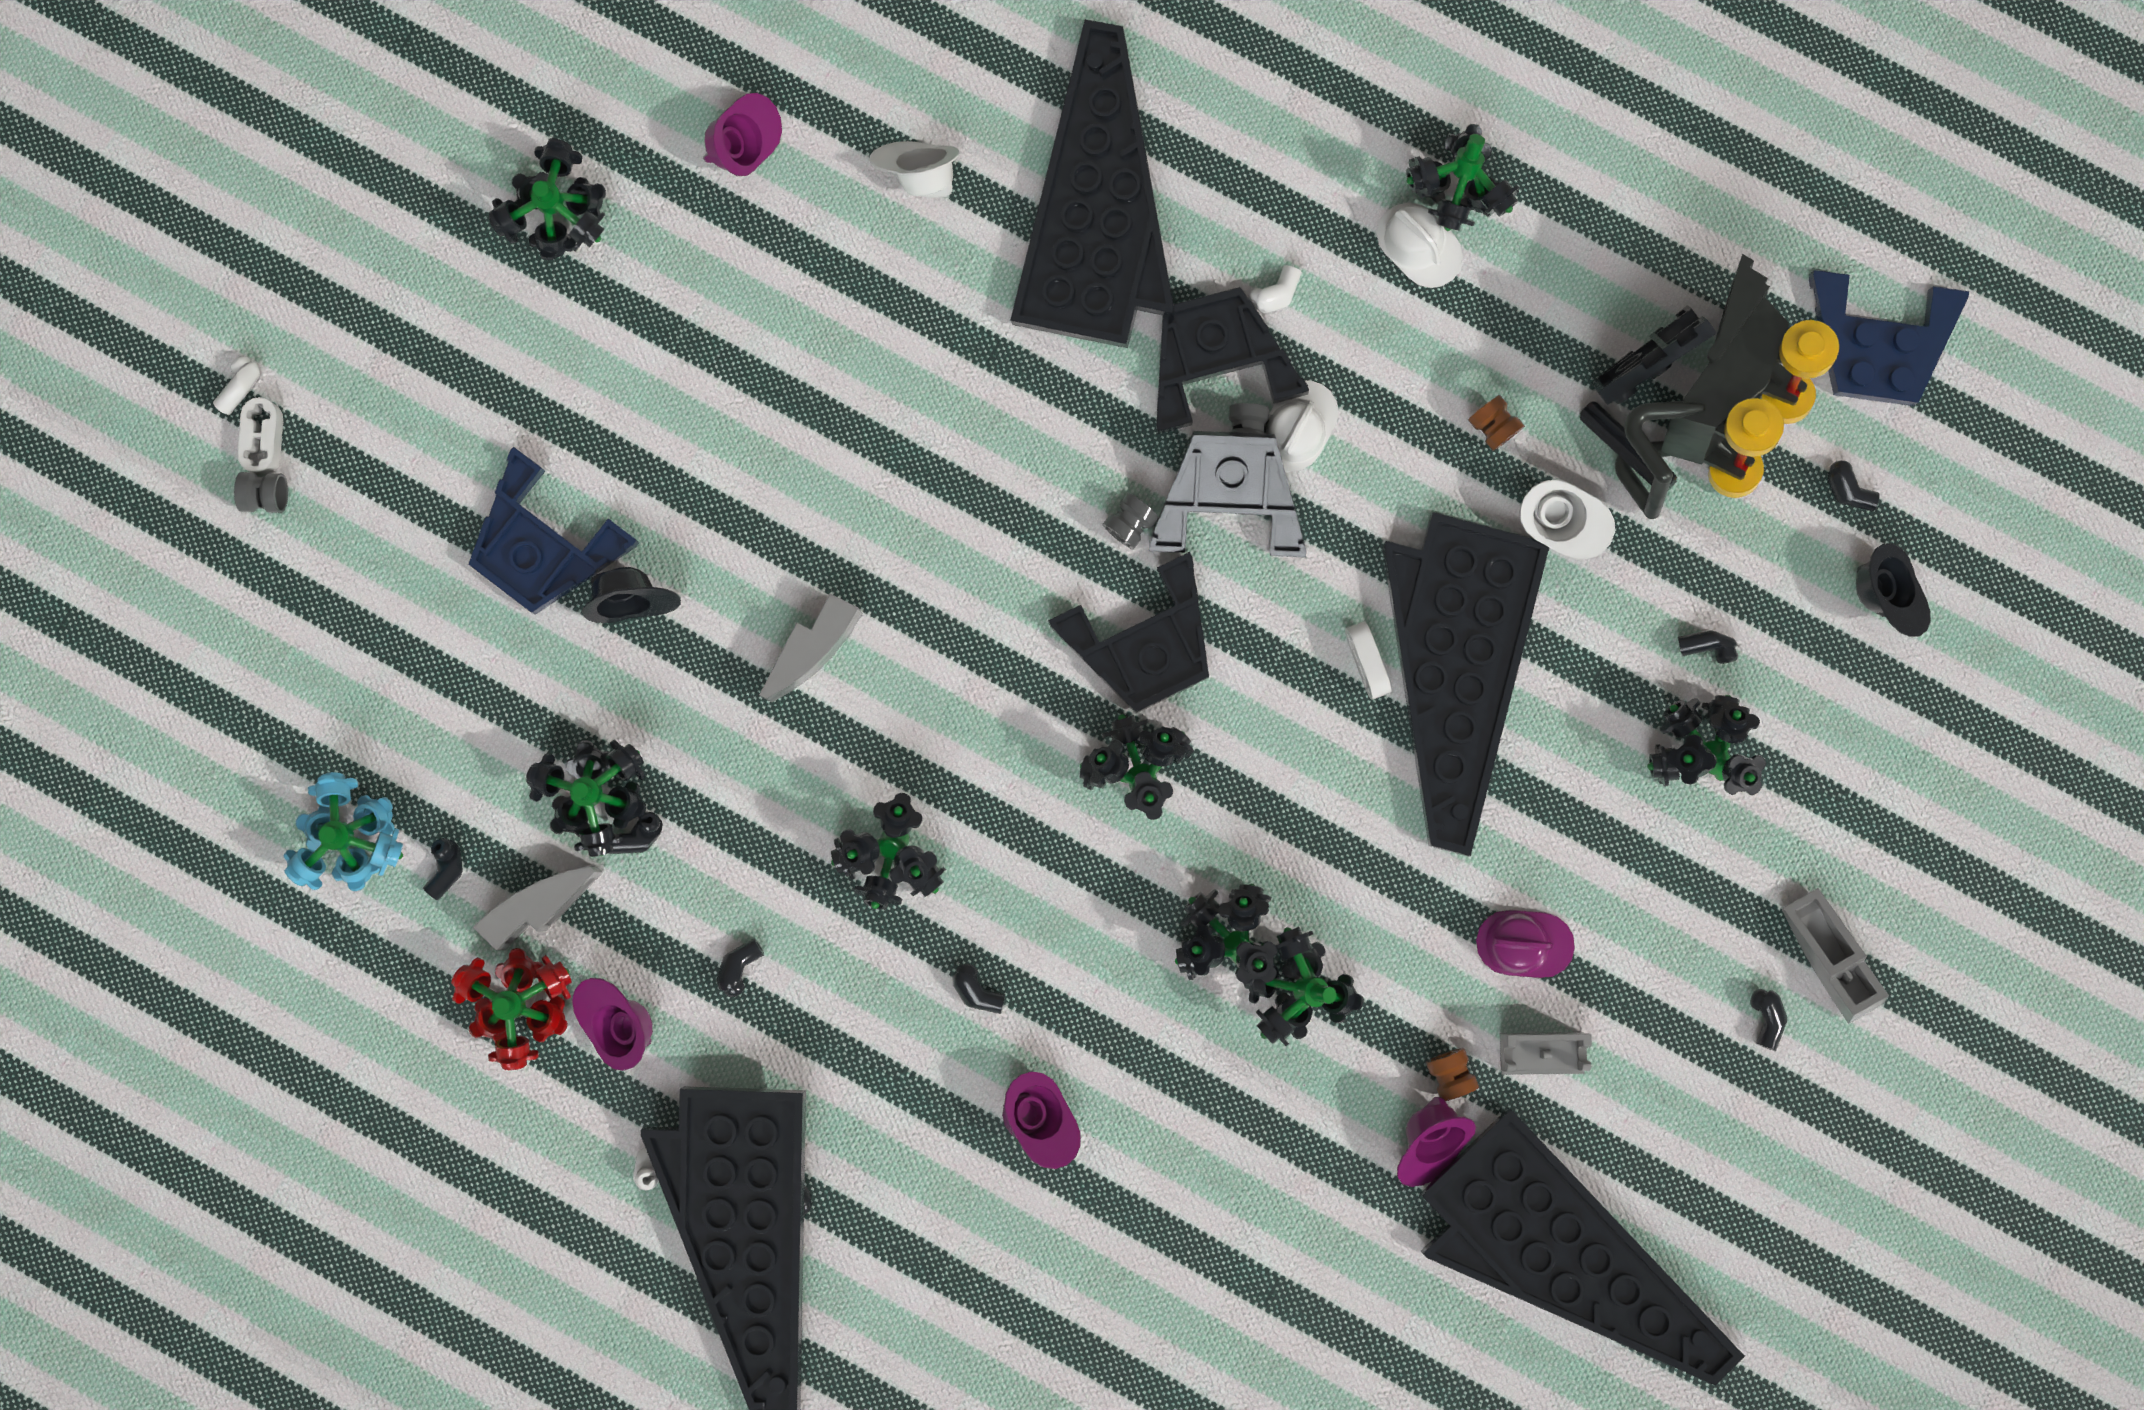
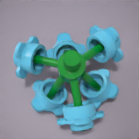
[284,772,403,891]

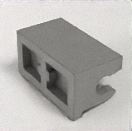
[1500,1032,1592,1075]

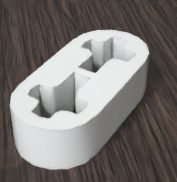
[237,397,283,476]
[1345,621,1392,700]

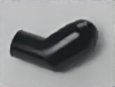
[1678,630,1738,664]
[716,938,764,997]
[1750,989,1787,1052]

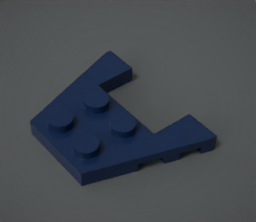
[1809,270,1969,406]
[468,446,640,615]

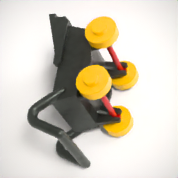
[1615,254,1839,519]

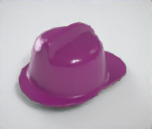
[703,93,782,176]
[1476,910,1575,978]
[572,978,653,1071]
[1002,1071,1081,1169]
[1397,1097,1476,1187]

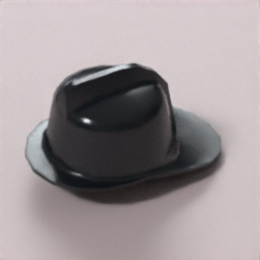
[1855,543,1931,637]
[583,567,681,623]

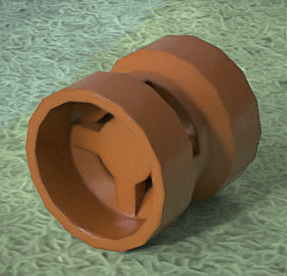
[1468,395,1525,451]
[1426,1048,1479,1101]

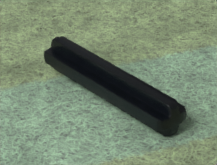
[1580,401,1677,491]

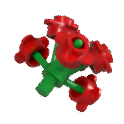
[451,948,572,1070]

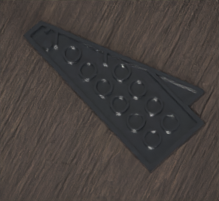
[1010,19,1175,348]
[1383,512,1549,857]
[641,1086,806,1410]
[1420,1108,1745,1386]

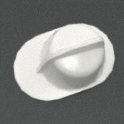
[870,141,959,198]
[1377,202,1463,288]
[1263,380,1339,472]
[1520,479,1615,560]

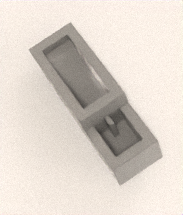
[759,594,863,702]
[473,866,603,950]
[1782,888,1889,1024]

